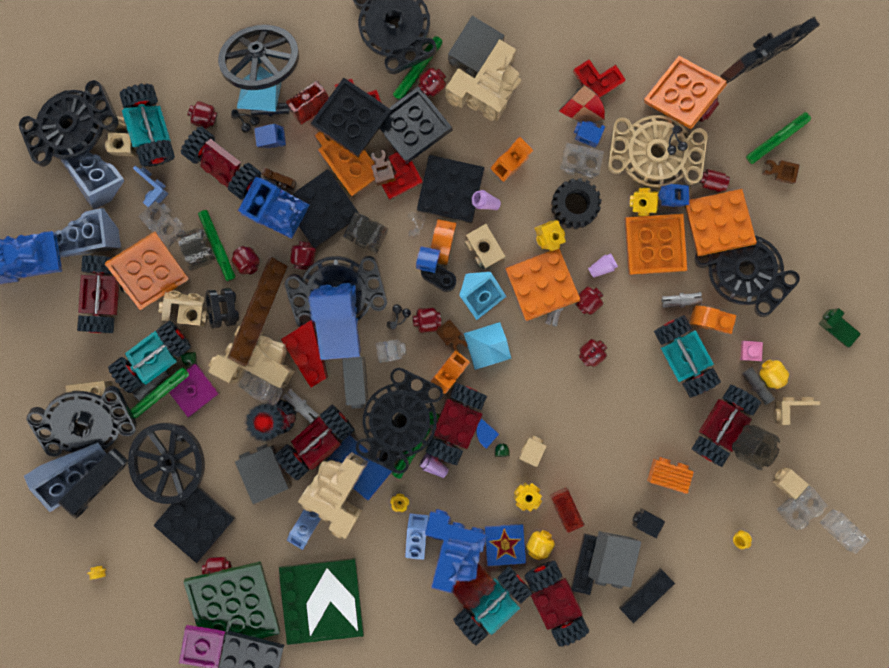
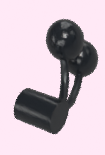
[231,109,260,132]
[667,126,688,155]
[386,304,411,329]

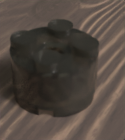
[343,213,389,254]
[176,227,216,271]
[732,424,780,470]

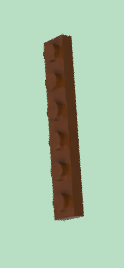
[227,257,288,367]

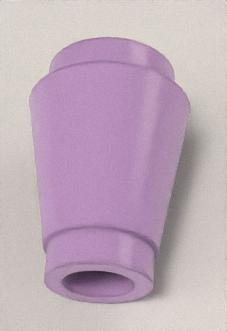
[472,190,501,210]
[588,253,618,278]
[419,453,449,478]

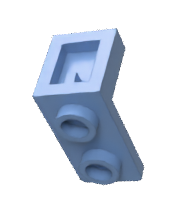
[133,166,169,210]
[286,509,321,550]
[405,513,429,560]

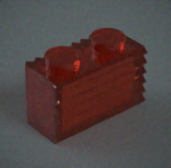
[286,81,329,125]
[549,487,584,533]
[453,563,497,610]

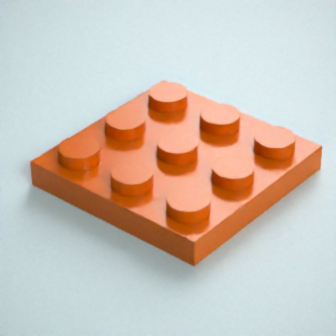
[644,56,727,129]
[685,189,756,256]
[625,214,687,275]
[105,231,189,310]
[505,249,580,321]

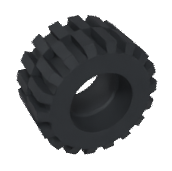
[551,178,602,229]

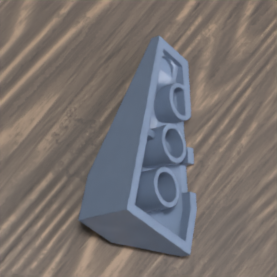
[60,147,124,210]
[54,208,121,258]
[24,443,107,512]

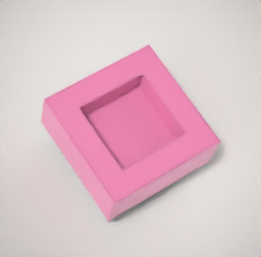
[741,341,763,361]

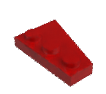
[281,320,328,388]

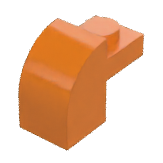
[490,137,534,182]
[431,219,456,265]
[689,306,737,334]
[430,350,470,394]

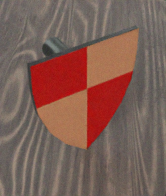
[559,85,605,122]

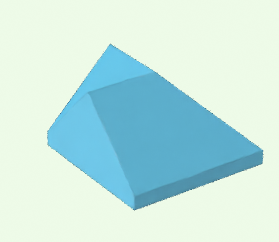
[237,66,281,112]
[459,272,507,320]
[464,322,511,370]

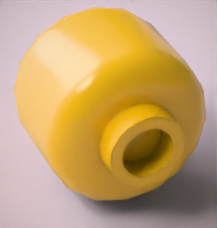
[759,360,789,389]
[526,530,555,560]

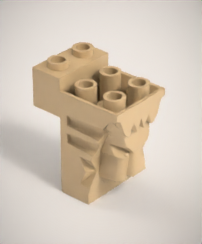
[446,39,521,122]
[208,326,295,388]
[298,452,368,539]

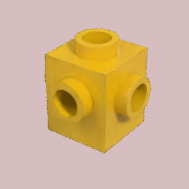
[630,188,659,216]
[534,220,566,251]
[514,482,542,512]

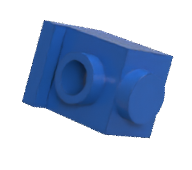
[574,121,605,148]
[658,184,689,208]

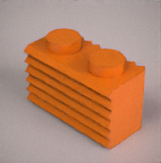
[647,457,694,494]

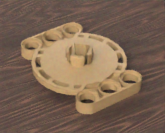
[608,115,708,188]

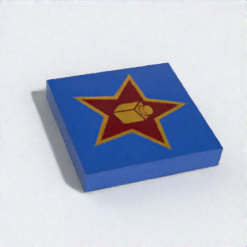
[485,524,526,566]

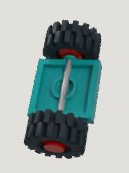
[119,83,175,167]
[654,315,721,398]
[108,320,191,393]
[453,567,532,645]

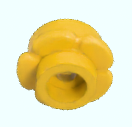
[390,493,409,512]
[733,530,752,549]
[87,565,107,580]

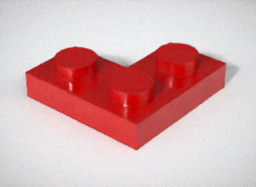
[573,59,626,98]
[382,152,423,200]

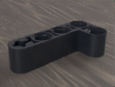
[58,448,128,519]

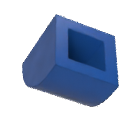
[254,124,286,148]
[416,246,440,273]
[476,418,499,449]

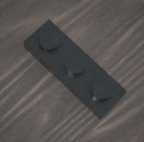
[571,533,597,595]
[619,568,675,624]

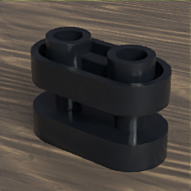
[421,264,456,292]
[205,288,239,329]

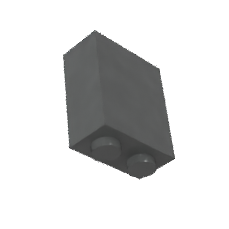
[448,16,505,78]
[342,357,369,409]
[235,444,292,504]
[588,531,641,589]

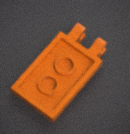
[315,132,376,197]

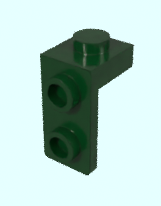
[819,308,861,348]

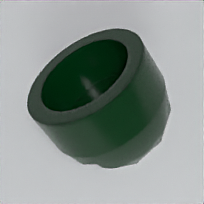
[181,352,197,366]
[494,443,510,457]

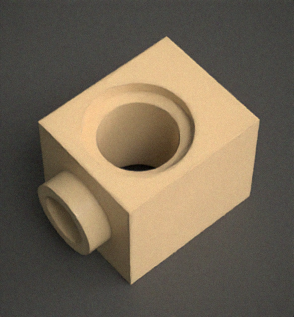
[105,133,136,157]
[177,304,208,326]
[518,435,547,467]
[772,468,809,499]

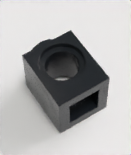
[632,508,665,539]

